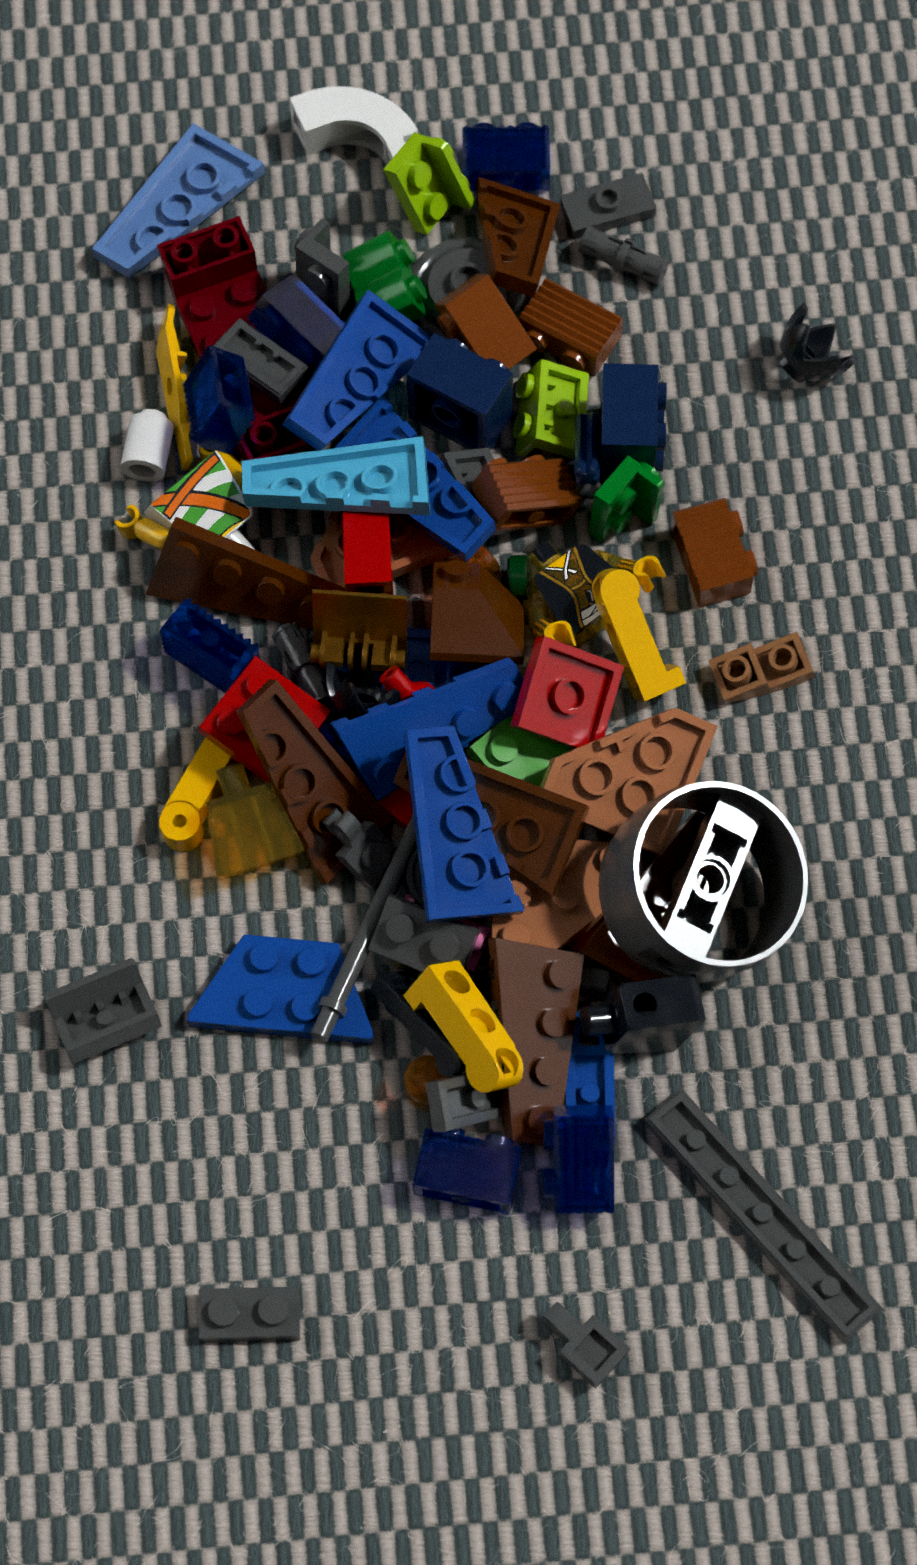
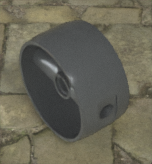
[599,781,809,983]

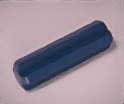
[574,412,600,486]

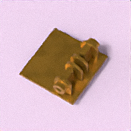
[310,589,407,671]

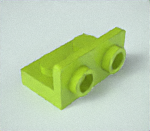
[383,133,476,235]
[513,359,589,459]

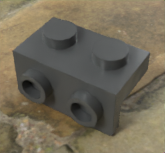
[294,219,350,323]
[368,894,481,973]
[44,958,162,1064]

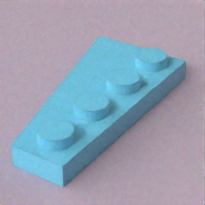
[242,436,431,515]

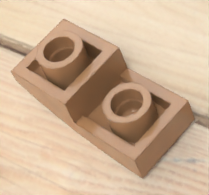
[708,631,815,704]

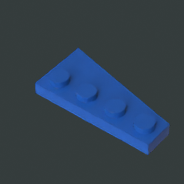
[330,657,523,801]
[404,726,525,923]

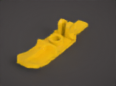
[156,304,212,470]

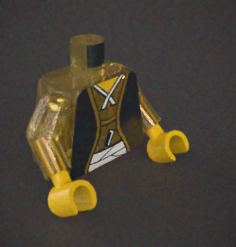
[527,541,666,649]

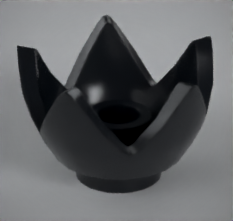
[778,302,858,383]
[326,658,408,720]

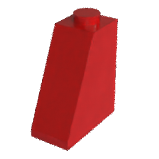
[343,511,394,595]

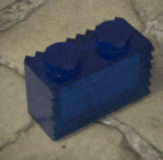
[462,122,550,192]
[248,272,345,379]
[182,345,256,454]
[159,599,260,693]
[543,1105,614,1214]
[412,1128,522,1215]

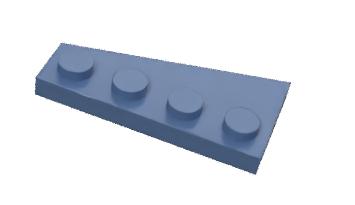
[92,123,265,278]

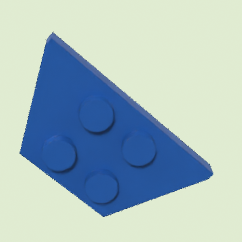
[187,934,374,1045]

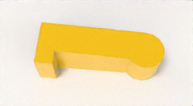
[592,568,686,702]
[159,738,239,852]
[403,960,524,1093]

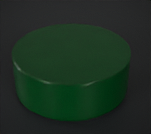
[507,555,529,601]

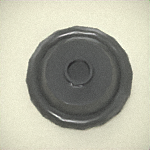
[411,237,533,340]

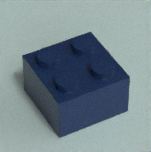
[406,333,513,451]
[599,363,667,486]

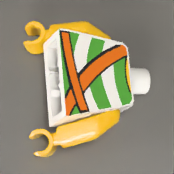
[114,436,255,550]

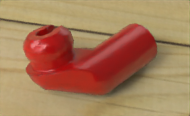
[379,665,434,701]

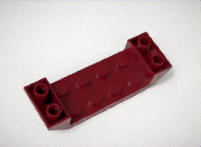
[157,216,336,460]

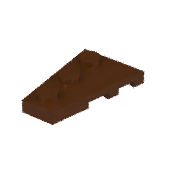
[474,176,561,298]

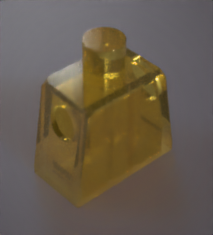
[206,763,305,881]

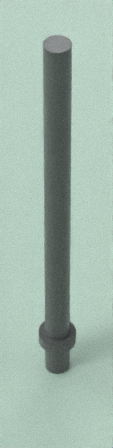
[310,814,417,1042]

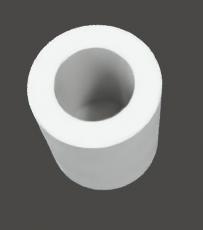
[120,409,174,482]

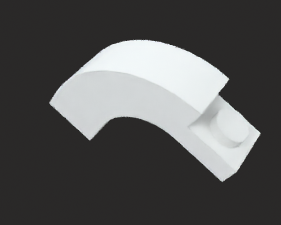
[290,86,419,165]

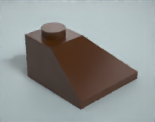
[430,560,524,664]

